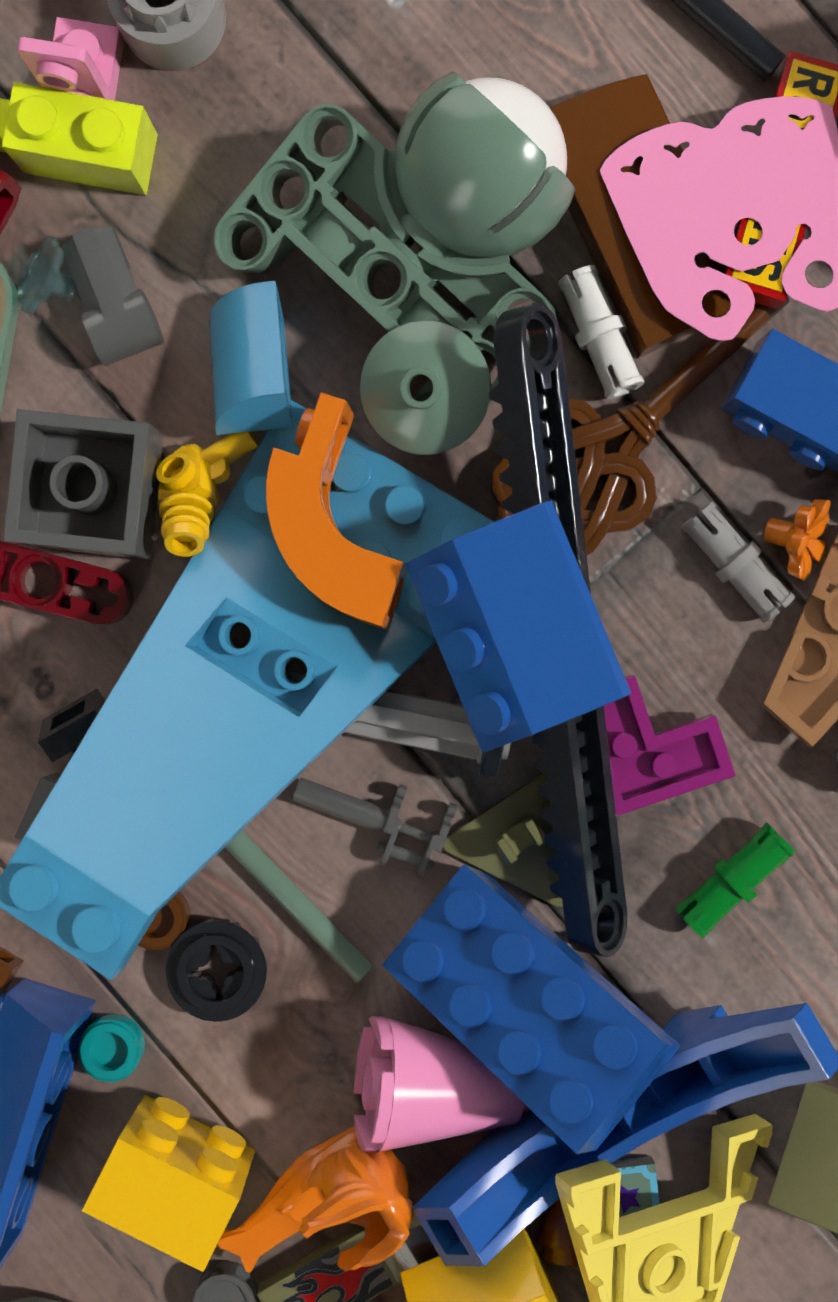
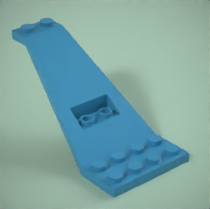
[0,400,494,980]

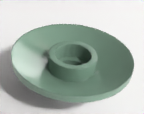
[360,320,491,455]

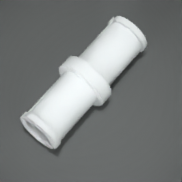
[558,265,645,400]

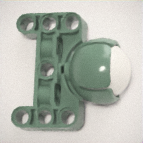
[214,71,575,409]

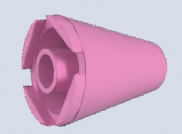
[354,1016,530,1152]

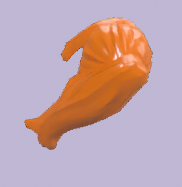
[217,1126,414,1273]

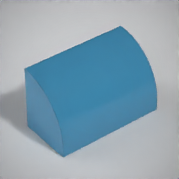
[209,281,293,435]

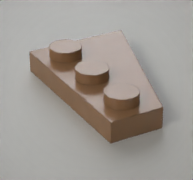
[761,531,838,748]

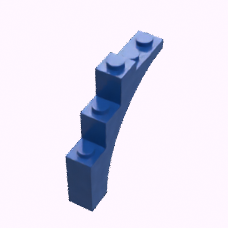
[412,1003,838,1267]

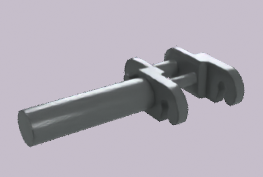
[292,777,457,878]

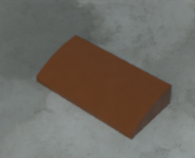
[550,74,731,358]

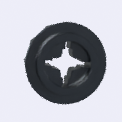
[166,918,268,1022]

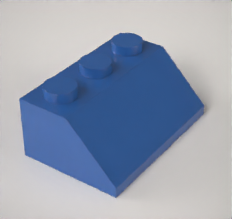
[405,500,632,753]

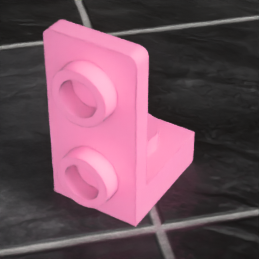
[17,17,124,101]

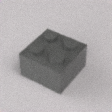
[3,409,163,560]

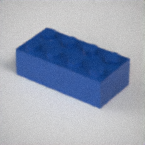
[382,864,681,1154]

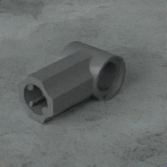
[61,226,164,366]

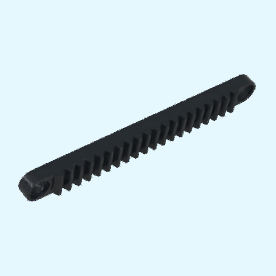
[489,304,627,957]

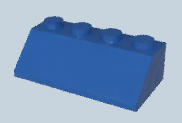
[0,978,96,1269]

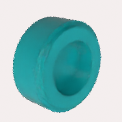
[78,1014,145,1082]

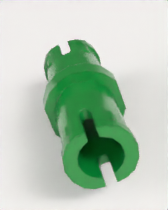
[675,823,796,939]

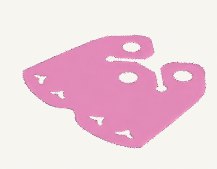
[599,96,838,341]

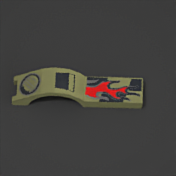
[257,1213,439,1302]

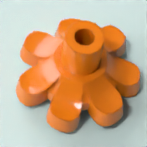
[764,499,831,581]

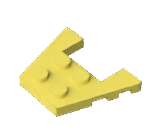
[555,1114,773,1302]

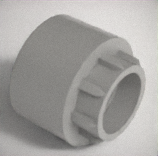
[107,0,226,71]

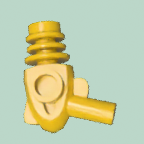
[156,431,259,557]

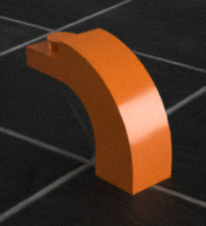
[266,392,409,631]

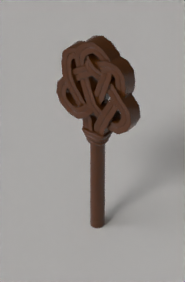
[491,296,790,556]

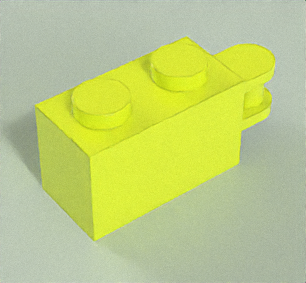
[0,82,158,196]

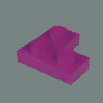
[604,675,736,816]

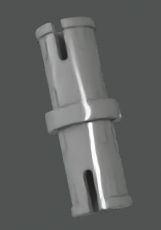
[681,501,795,623]

